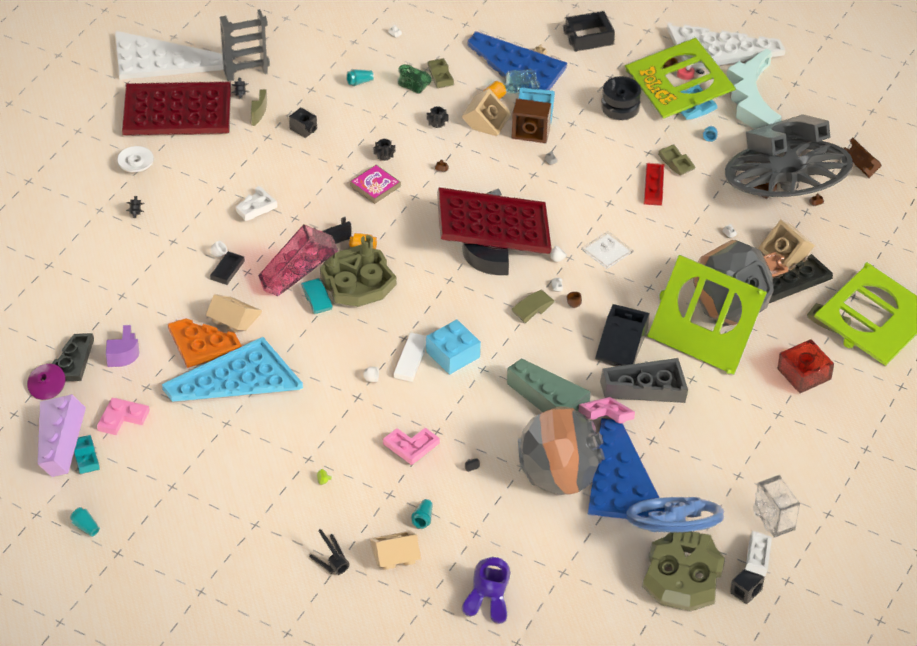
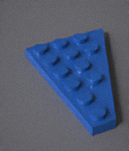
[468,31,567,91]

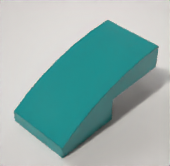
[301,278,333,315]
[74,435,100,474]

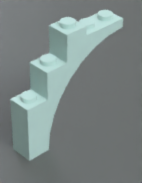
[727,48,782,129]

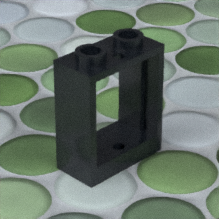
[563,11,615,52]

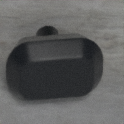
[465,458,480,472]

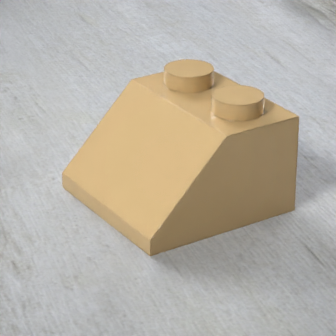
[462,88,512,136]
[758,219,815,268]
[206,294,262,332]
[370,531,421,570]

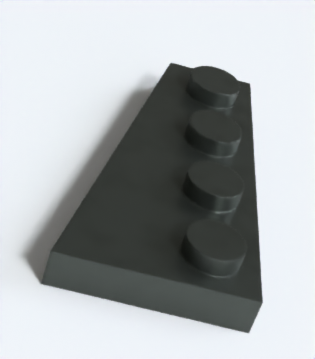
[769,254,833,303]

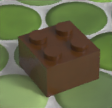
[512,98,551,144]

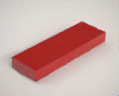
[644,163,664,206]

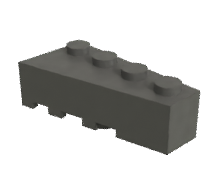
[600,358,688,403]

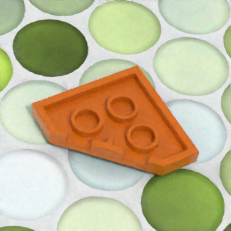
[168,318,242,368]

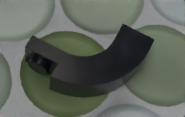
[462,242,509,275]

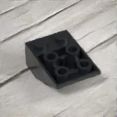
[595,304,650,366]

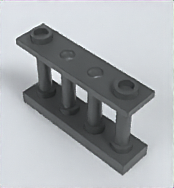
[219,9,270,81]

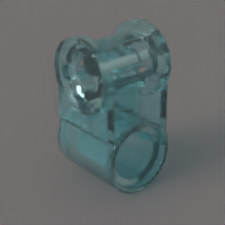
[505,69,540,93]

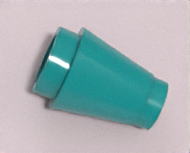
[347,69,374,86]
[411,499,433,529]
[70,507,100,537]

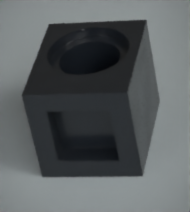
[289,107,317,138]
[730,569,765,605]

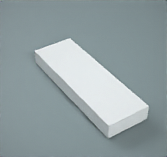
[394,333,426,382]
[745,531,772,576]

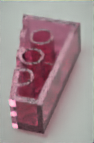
[258,224,338,296]

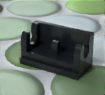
[310,217,352,250]

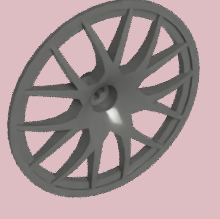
[725,139,853,197]

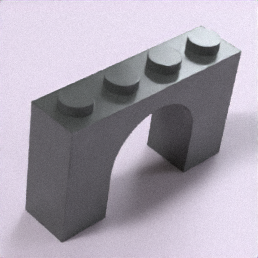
[746,114,831,156]

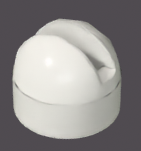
[211,241,227,257]
[550,246,567,262]
[363,367,379,382]

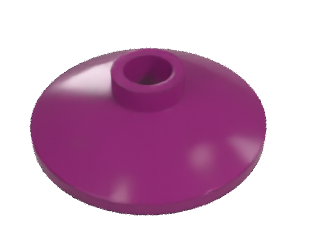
[27,364,66,400]

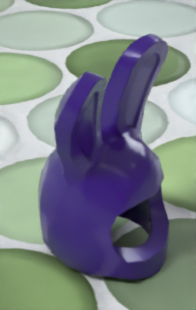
[462,557,511,624]

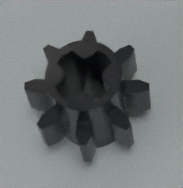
[427,106,449,128]
[373,139,396,161]

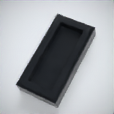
[210,251,245,285]

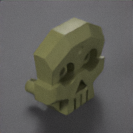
[320,235,397,307]
[642,531,725,612]

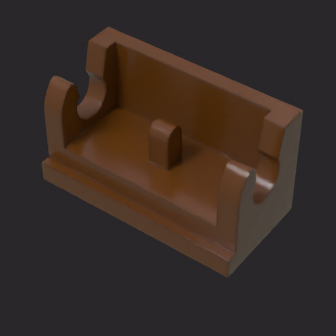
[843,137,882,178]

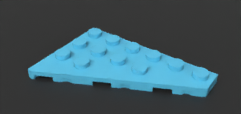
[162,337,303,402]

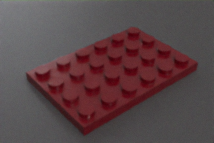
[122,81,231,135]
[437,187,552,254]

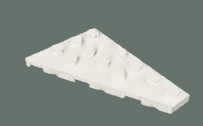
[667,23,785,70]

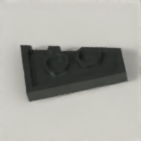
[43,333,94,381]

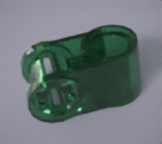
[398,64,432,94]

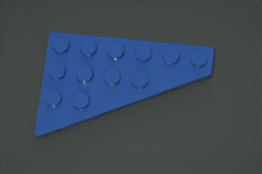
[588,418,665,519]

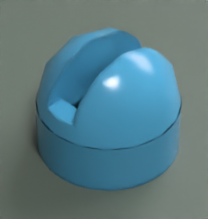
[703,126,718,142]

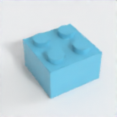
[426,319,481,375]

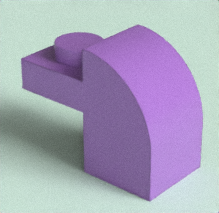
[106,325,139,367]

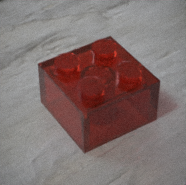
[777,339,834,394]

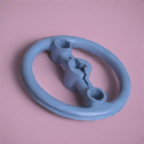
[627,497,724,532]

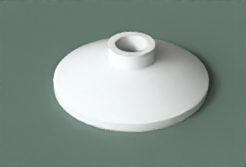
[117,146,154,172]

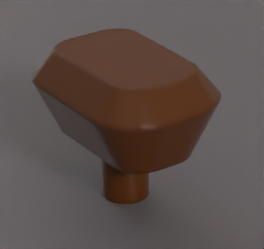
[434,160,449,172]
[809,193,824,206]

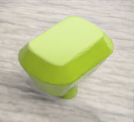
[317,469,332,485]

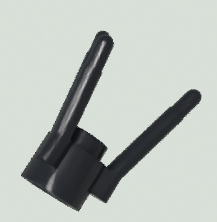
[309,529,350,575]

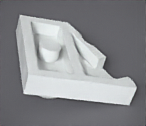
[236,186,277,221]

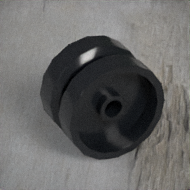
[601,76,641,120]

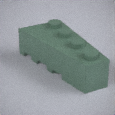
[507,358,591,413]

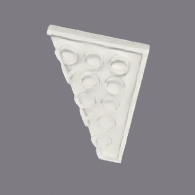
[115,31,223,80]

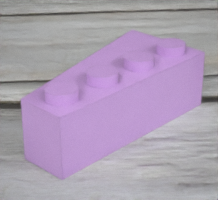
[38,394,86,477]

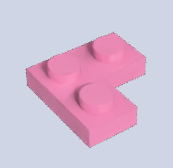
[97,397,150,435]
[578,397,635,423]
[383,428,440,465]

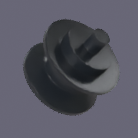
[231,78,249,99]
[126,196,145,218]

